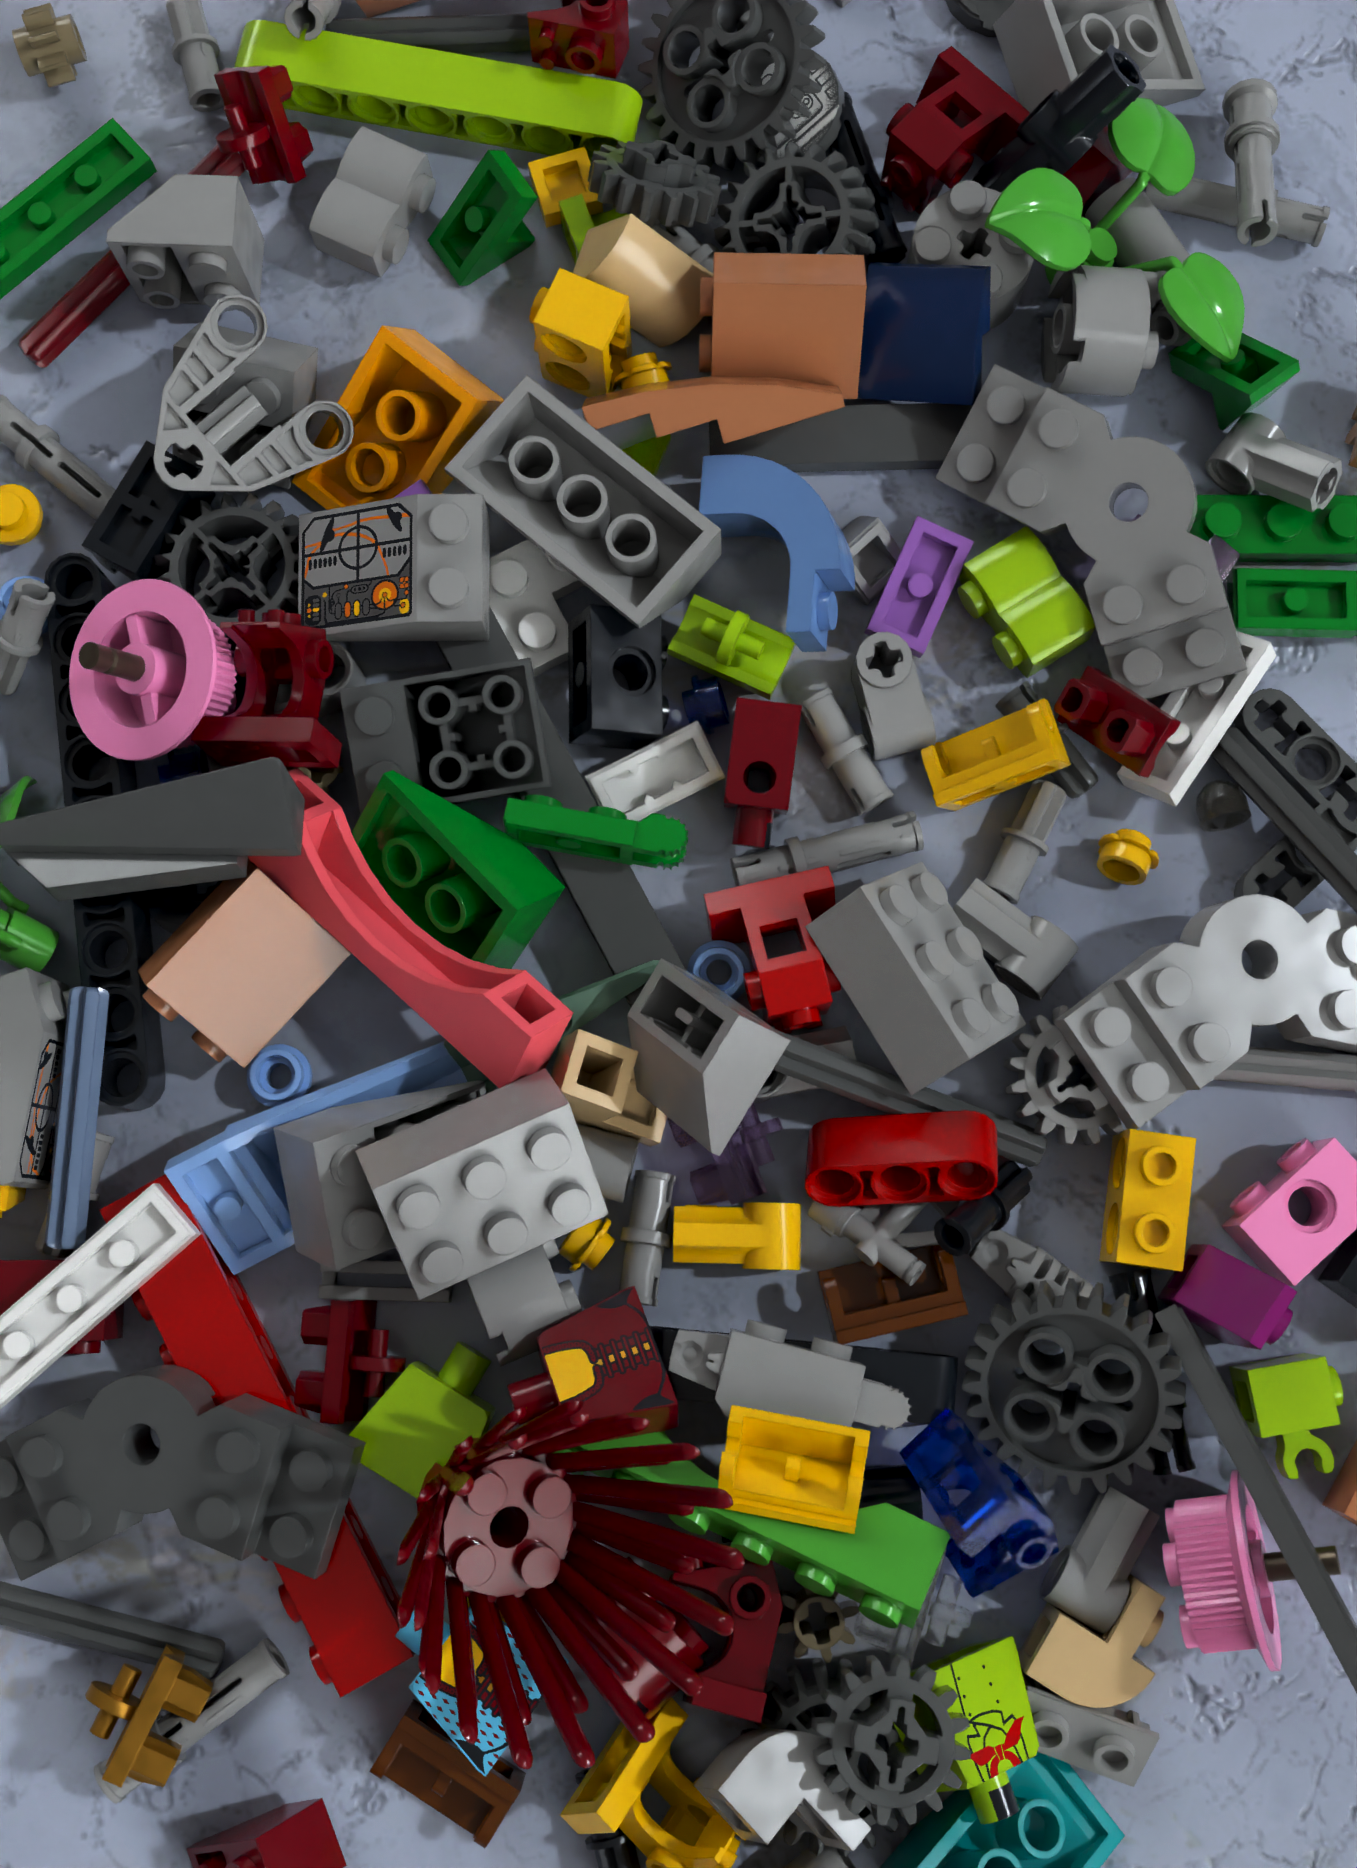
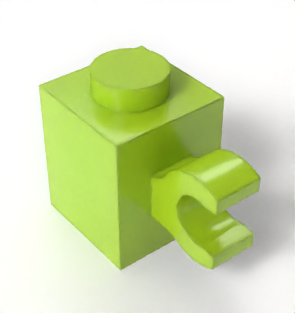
[1229,1353,1343,1480]

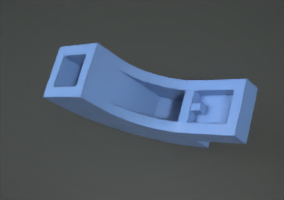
[699,455,855,652]

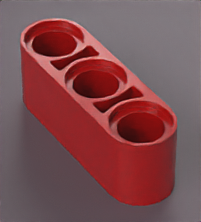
[804,1110,998,1207]

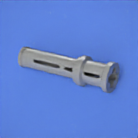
[1222,78,1280,247]

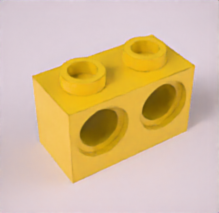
[529,268,632,398]
[1099,1129,1196,1272]

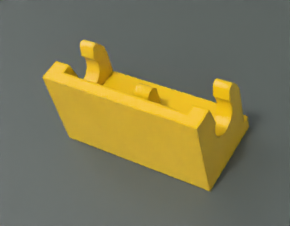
[921,698,1071,811]
[718,1405,871,1534]

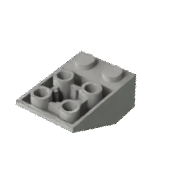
[273,1080,486,1271]

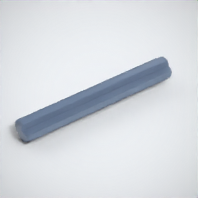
[44,986,109,1250]

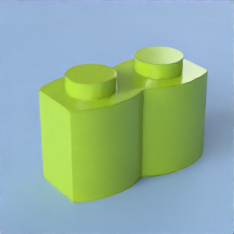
[957,526,1096,678]

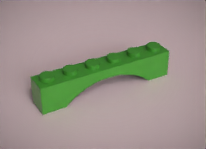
[548,1431,951,1629]

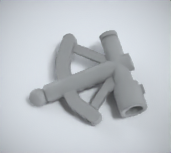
[808,1201,965,1286]

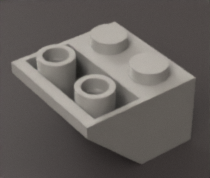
[106,174,265,311]
[172,322,318,489]
[627,958,791,1156]

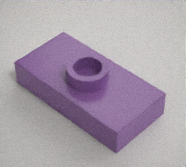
[864,516,974,658]

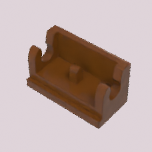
[817,1245,969,1344]
[369,1699,526,1848]

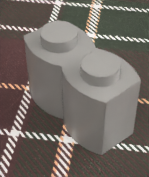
[309,126,436,278]

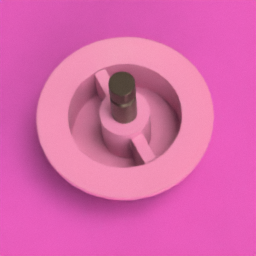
[69,579,237,761]
[1162,1470,1341,1672]

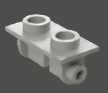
[1024,1678,1159,1787]

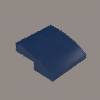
[858,263,991,405]

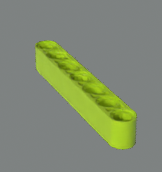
[234,20,643,162]

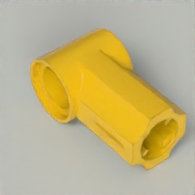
[673,1202,801,1270]

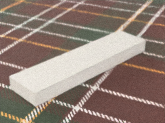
[0,1183,202,1409]

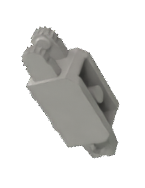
[668,1319,912,1430]

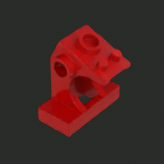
[703,866,841,1034]

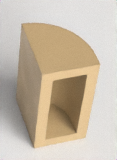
[573,213,713,348]

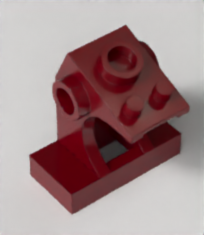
[527,0,629,79]
[881,46,1030,215]
[191,609,342,768]
[669,1558,783,1724]

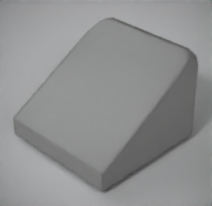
[842,516,901,605]

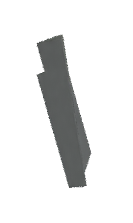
[0,757,305,901]

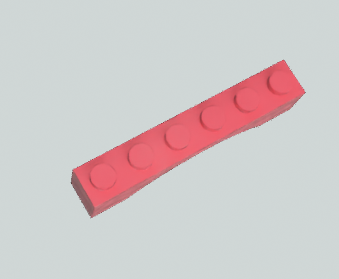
[248,768,573,1088]

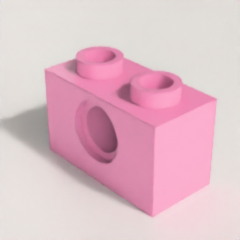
[1222,1137,1357,1286]

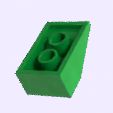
[352,770,565,969]

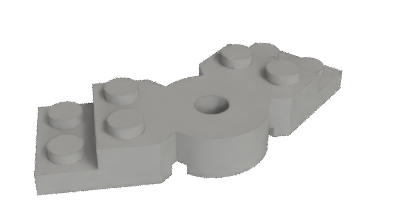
[935,364,1247,700]
[1054,894,1357,1129]

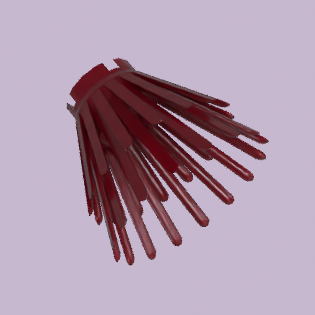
[396,1400,745,1769]

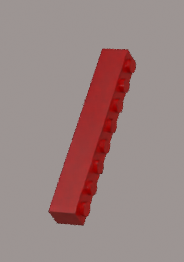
[99,1174,415,1698]

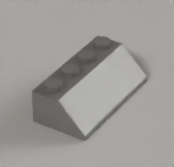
[444,375,722,629]

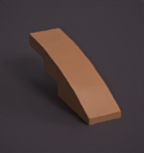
[582,376,845,444]

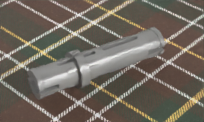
[1145,177,1330,247]
[0,395,115,521]
[730,811,924,887]
[94,1638,290,1804]

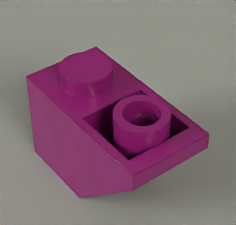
[1157,1244,1297,1350]

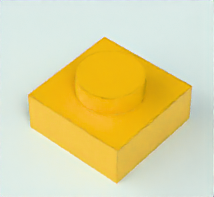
[528,146,603,228]

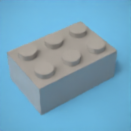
[805,862,1027,1096]
[355,1068,609,1300]

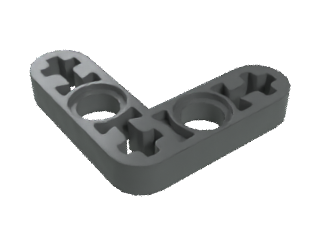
[1234,688,1357,908]

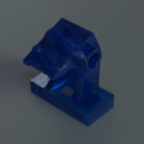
[899,1407,1059,1598]

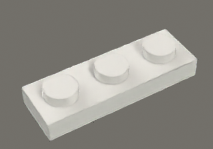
[1117,631,1276,807]

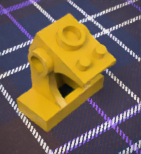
[560,1698,746,1868]

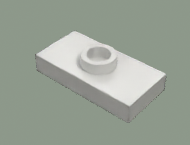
[585,720,726,821]

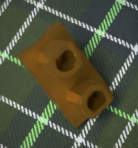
[85,1644,213,1788]

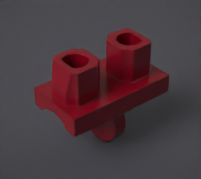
[214,65,314,184]
[1054,666,1181,778]
[294,1299,406,1424]

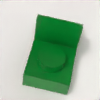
[427,150,538,286]
[1168,333,1300,431]

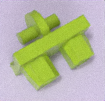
[668,594,796,700]

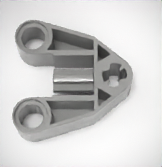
[153,294,354,492]

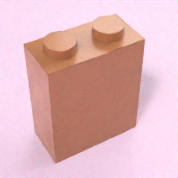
[699,252,867,399]
[138,860,351,1068]

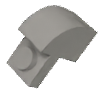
[693,1728,871,1852]

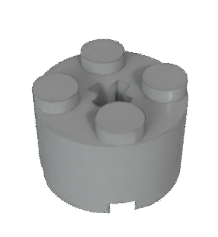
[907,180,1034,329]
[1041,265,1159,397]
[466,1239,583,1367]

